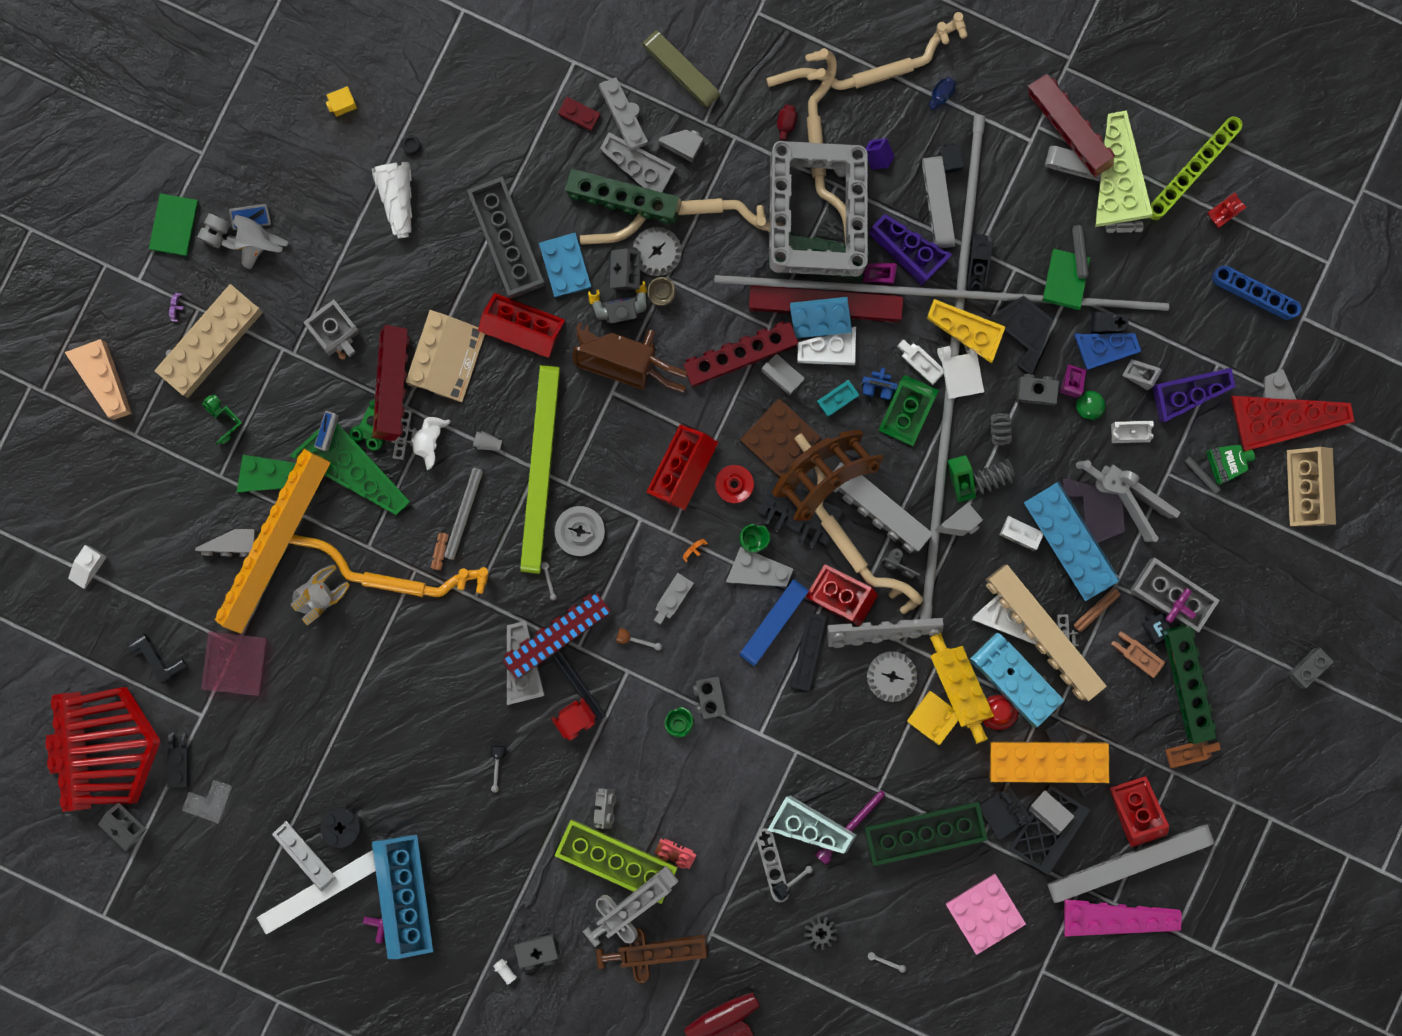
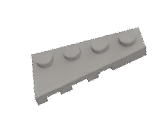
[600,132,676,193]
[507,621,545,705]

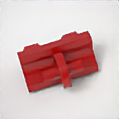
[1207,193,1246,228]

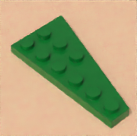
[290,422,410,515]

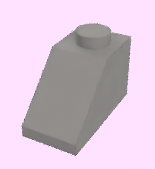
[659,130,703,162]
[935,503,983,536]

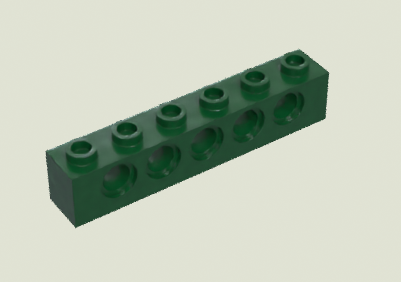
[565,169,682,224]
[1162,624,1217,744]

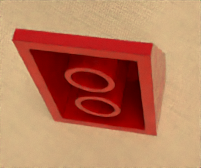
[806,564,878,627]
[1110,776,1169,848]

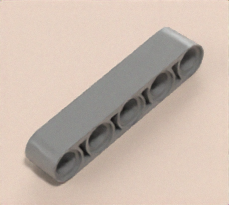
[1045,146,1101,181]
[922,156,955,249]

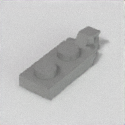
[654,573,694,625]

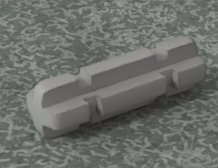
[1105,221,1143,233]

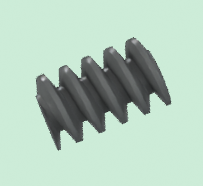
[973,459,1015,494]

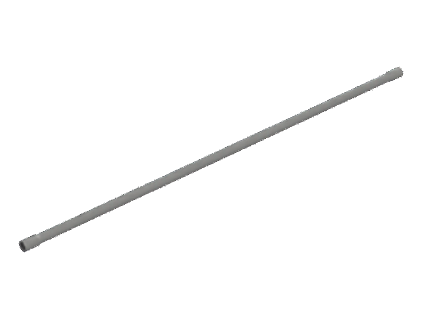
[920,115,985,619]

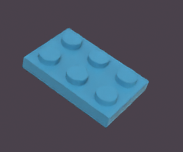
[539,233,591,298]
[790,297,852,338]

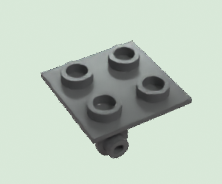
[881,549,920,579]

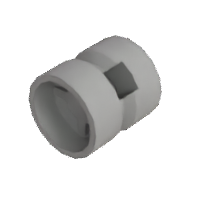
[197,213,231,248]

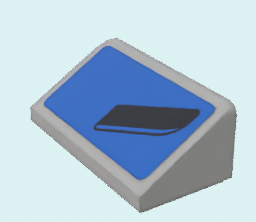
[229,204,271,230]
[315,411,339,451]

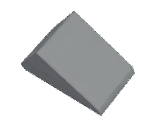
[1122,359,1162,390]

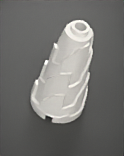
[372,162,412,238]

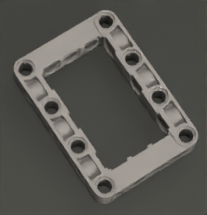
[769,141,867,276]

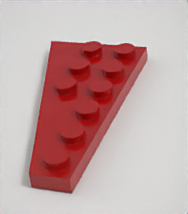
[1231,395,1355,451]

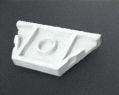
[972,595,1037,645]

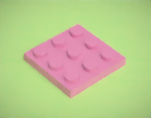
[946,874,1026,955]

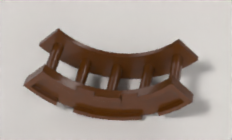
[772,430,884,521]

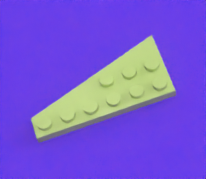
[1095,111,1153,227]

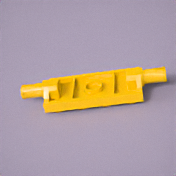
[930,633,994,744]

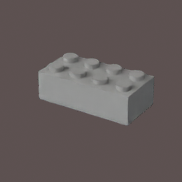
[1130,558,1220,633]

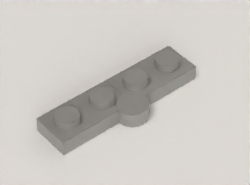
[599,78,648,151]

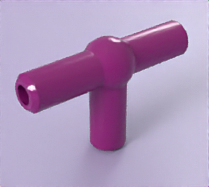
[1166,588,1196,623]
[363,917,384,943]

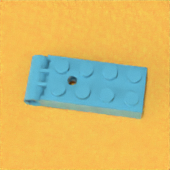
[970,633,1064,728]

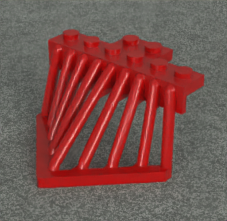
[45,687,160,812]

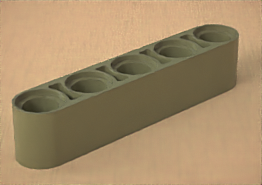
[642,30,720,108]

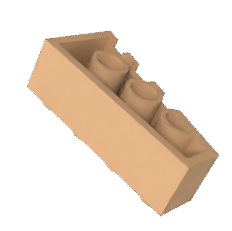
[65,339,132,420]

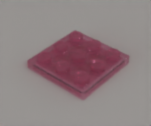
[201,632,267,696]

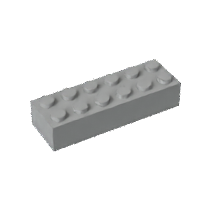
[833,462,933,554]

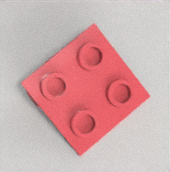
[654,838,696,869]

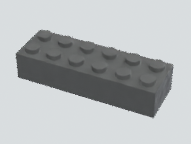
[467,176,545,300]

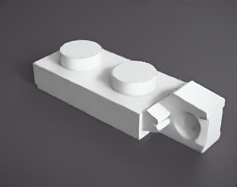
[897,340,944,385]

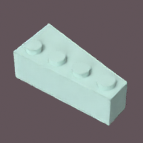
[767,796,857,854]

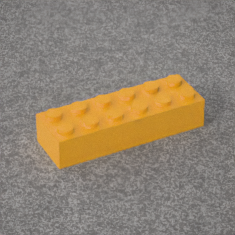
[990,742,1109,783]

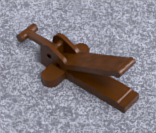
[595,927,708,983]

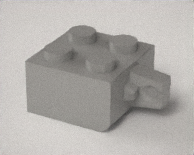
[303,299,359,357]

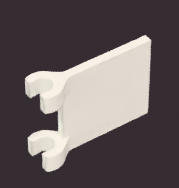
[937,345,984,399]

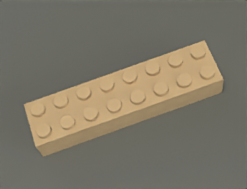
[986,565,1107,701]

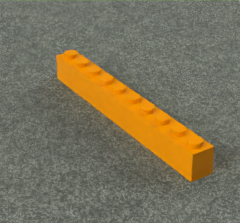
[215,449,330,634]

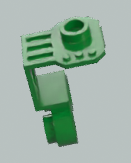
[202,395,242,445]
[350,399,383,451]

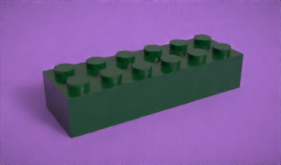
[863,801,988,866]

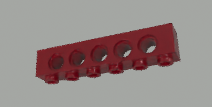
[683,321,798,388]

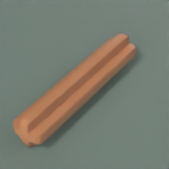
[1074,588,1120,632]

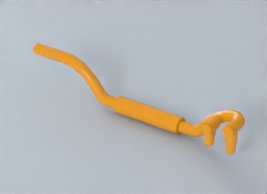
[289,535,489,597]

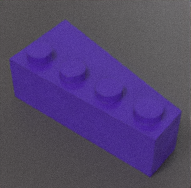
[868,214,952,286]
[1152,368,1236,422]

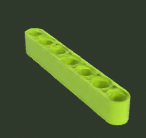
[1150,116,1242,220]

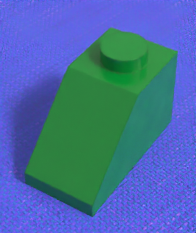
[948,455,976,503]

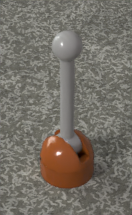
[616,628,662,651]

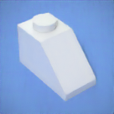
[68,545,106,589]

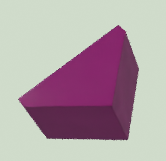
[863,263,897,286]
[1059,364,1086,398]

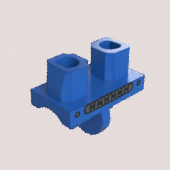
[861,367,898,401]

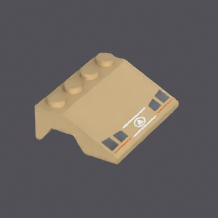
[406,310,485,402]

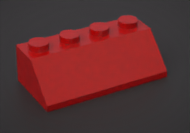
[478,293,565,358]
[646,425,718,510]

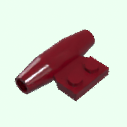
[684,993,760,1036]

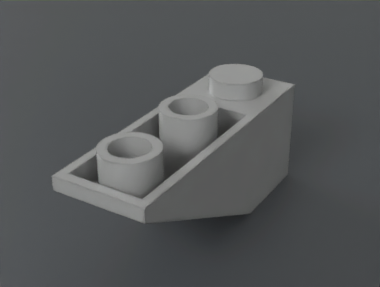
[195,529,258,557]

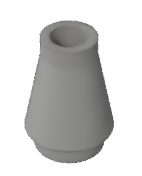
[473,431,502,451]

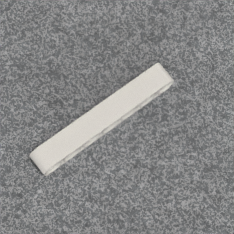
[257,850,376,934]

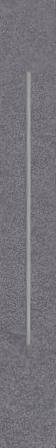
[714,275,1169,311]

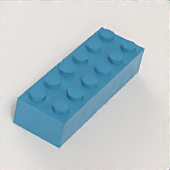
[1024,481,1120,601]
[372,835,433,959]

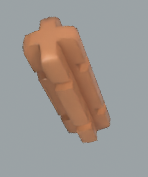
[431,533,449,570]

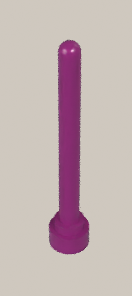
[815,791,885,865]

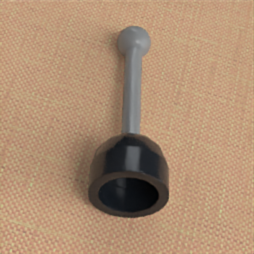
[490,745,506,793]
[772,866,813,901]

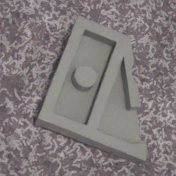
[1263,369,1296,399]

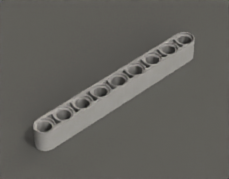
[1047,824,1215,903]

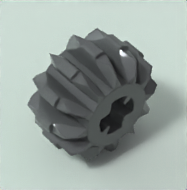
[990,413,1012,446]
[804,916,837,950]

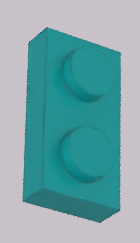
[817,380,859,418]

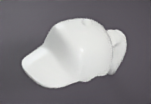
[412,417,451,470]

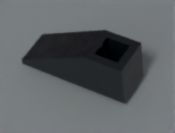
[966,234,993,292]

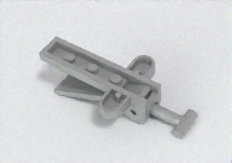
[1076,460,1180,542]
[583,866,679,947]

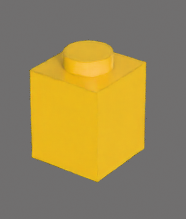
[326,86,357,117]

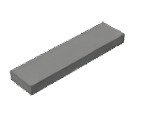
[272,821,336,891]

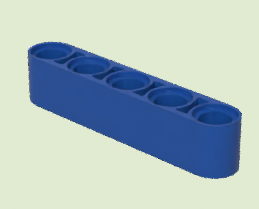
[1212,266,1301,320]
[739,579,809,666]

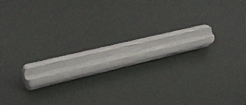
[444,468,483,560]

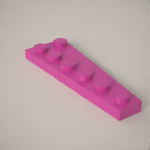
[1064,899,1182,936]

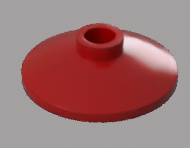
[715,465,754,503]

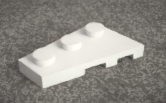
[797,327,856,365]

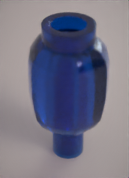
[928,76,956,109]

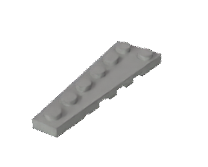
[827,618,944,648]

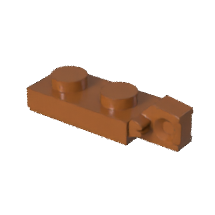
[1165,741,1221,768]

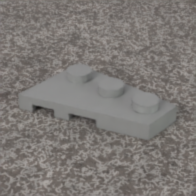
[726,547,793,587]

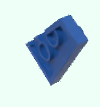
[1074,333,1141,371]

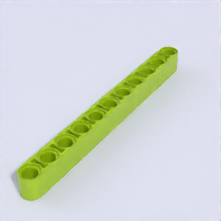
[521,365,560,574]

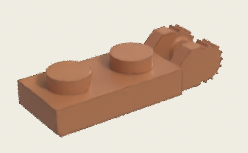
[1111,632,1165,678]

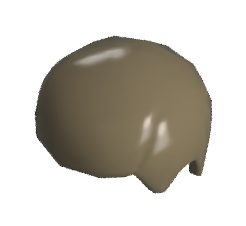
[648,277,676,306]

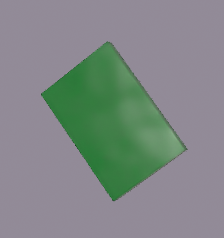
[149,193,199,256]
[1042,249,1090,310]

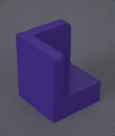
[865,138,894,170]

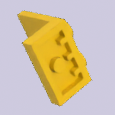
[907,691,958,745]

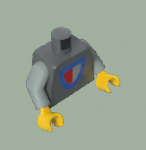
[588,281,647,323]

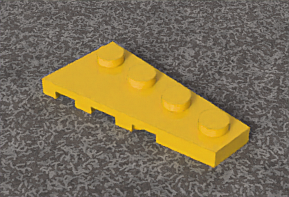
[927,299,1005,363]

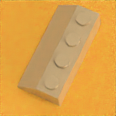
[1287,447,1336,526]

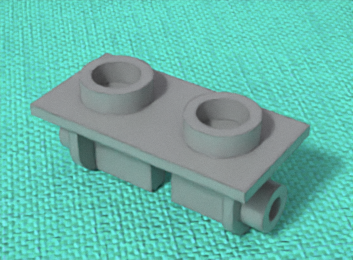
[593,788,616,829]

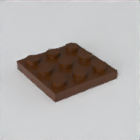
[740,399,821,477]

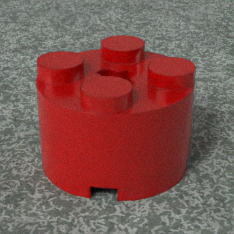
[551,697,596,741]

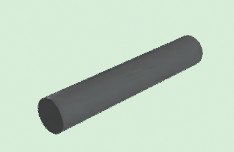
[1184,456,1221,494]

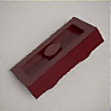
[558,97,600,132]

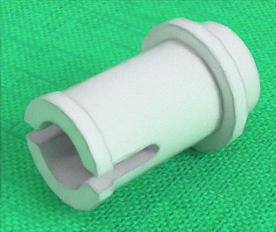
[493,959,517,985]

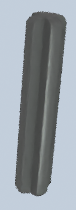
[1072,225,1089,279]

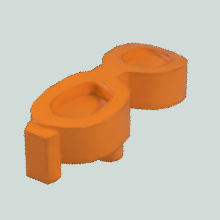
[682,539,708,563]

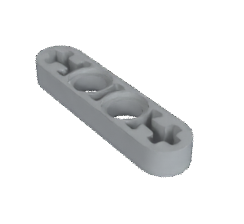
[756,828,789,903]

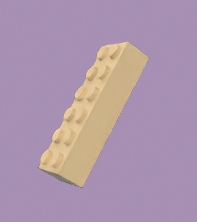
[154,284,263,398]

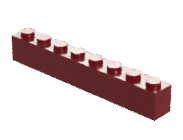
[749,285,903,323]

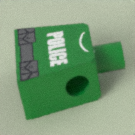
[1206,445,1255,485]

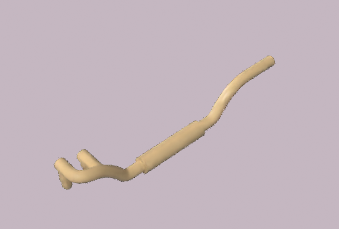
[766,12,967,90]

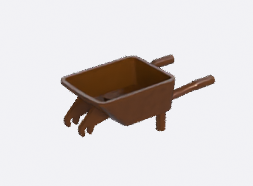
[572,323,688,393]

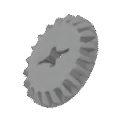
[633,227,682,276]
[555,506,605,556]
[867,652,917,702]

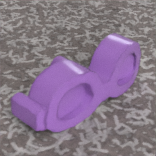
[169,293,184,322]

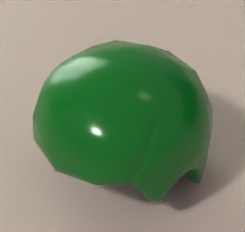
[1076,391,1106,421]
[739,524,770,553]
[665,707,694,738]

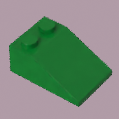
[878,375,939,446]

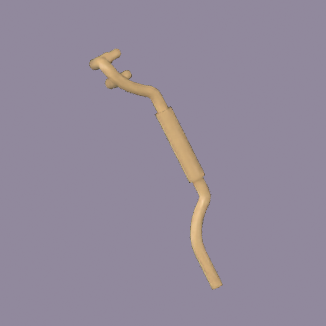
[805,48,846,246]
[580,198,784,245]
[794,433,923,614]

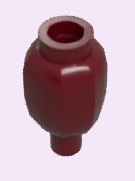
[777,104,797,140]

